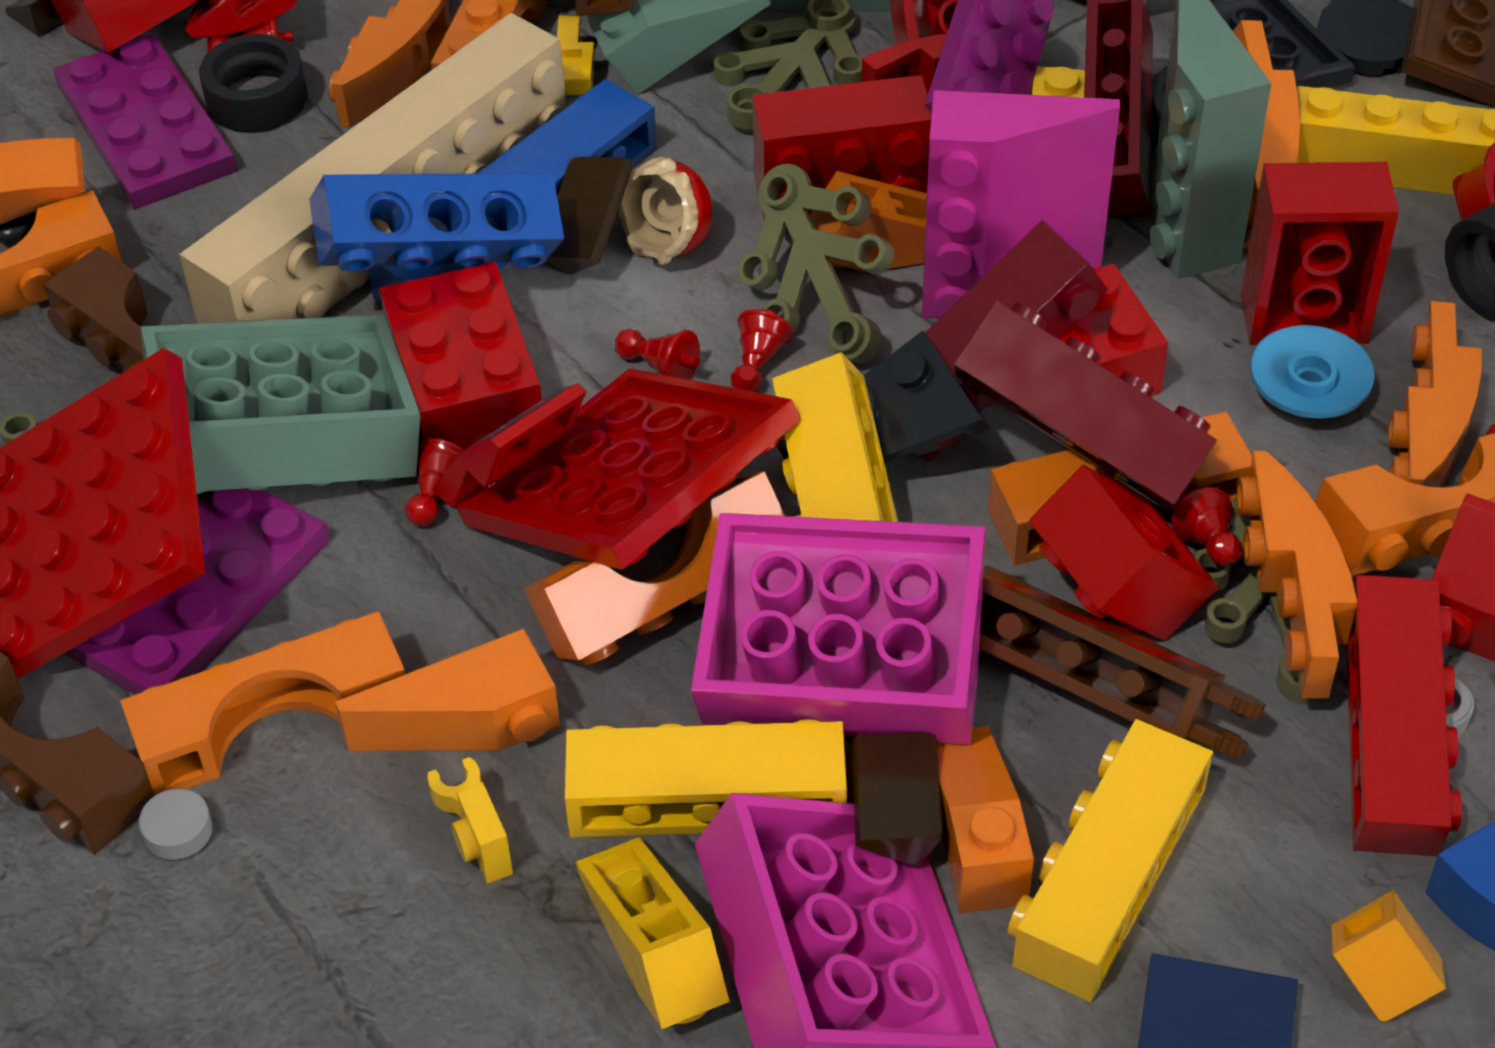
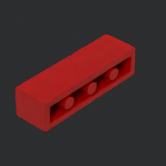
[1346,575,1462,857]

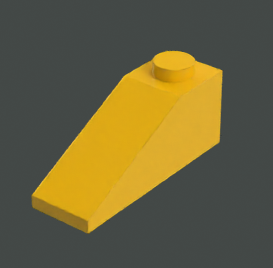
[575,837,730,1029]

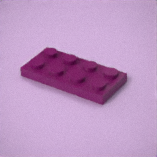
[925,0,1054,113]
[53,33,238,210]
[64,488,330,695]

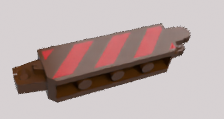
[979,565,1266,759]

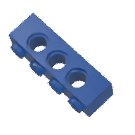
[309,173,564,272]

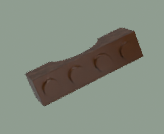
[44,246,148,373]
[0,652,155,855]

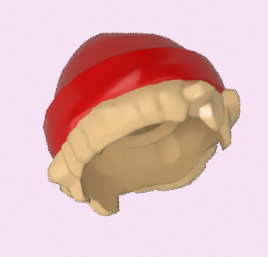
[616,157,712,265]

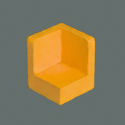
[1331,890,1446,1022]

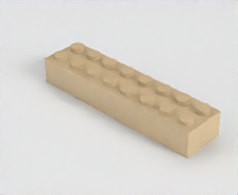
[179,13,567,324]

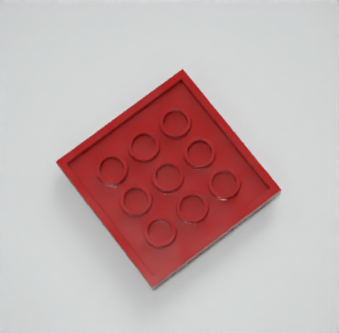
[0,348,205,680]
[455,368,800,570]

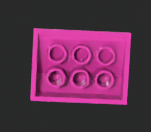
[922,90,1120,319]
[691,513,986,745]
[695,793,996,1048]

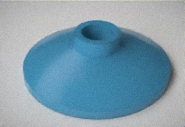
[1250,325,1375,419]

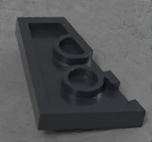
[776,331,992,463]

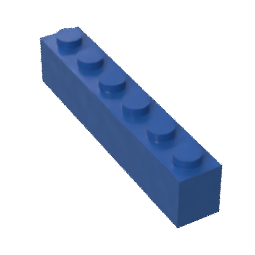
[368,79,657,304]

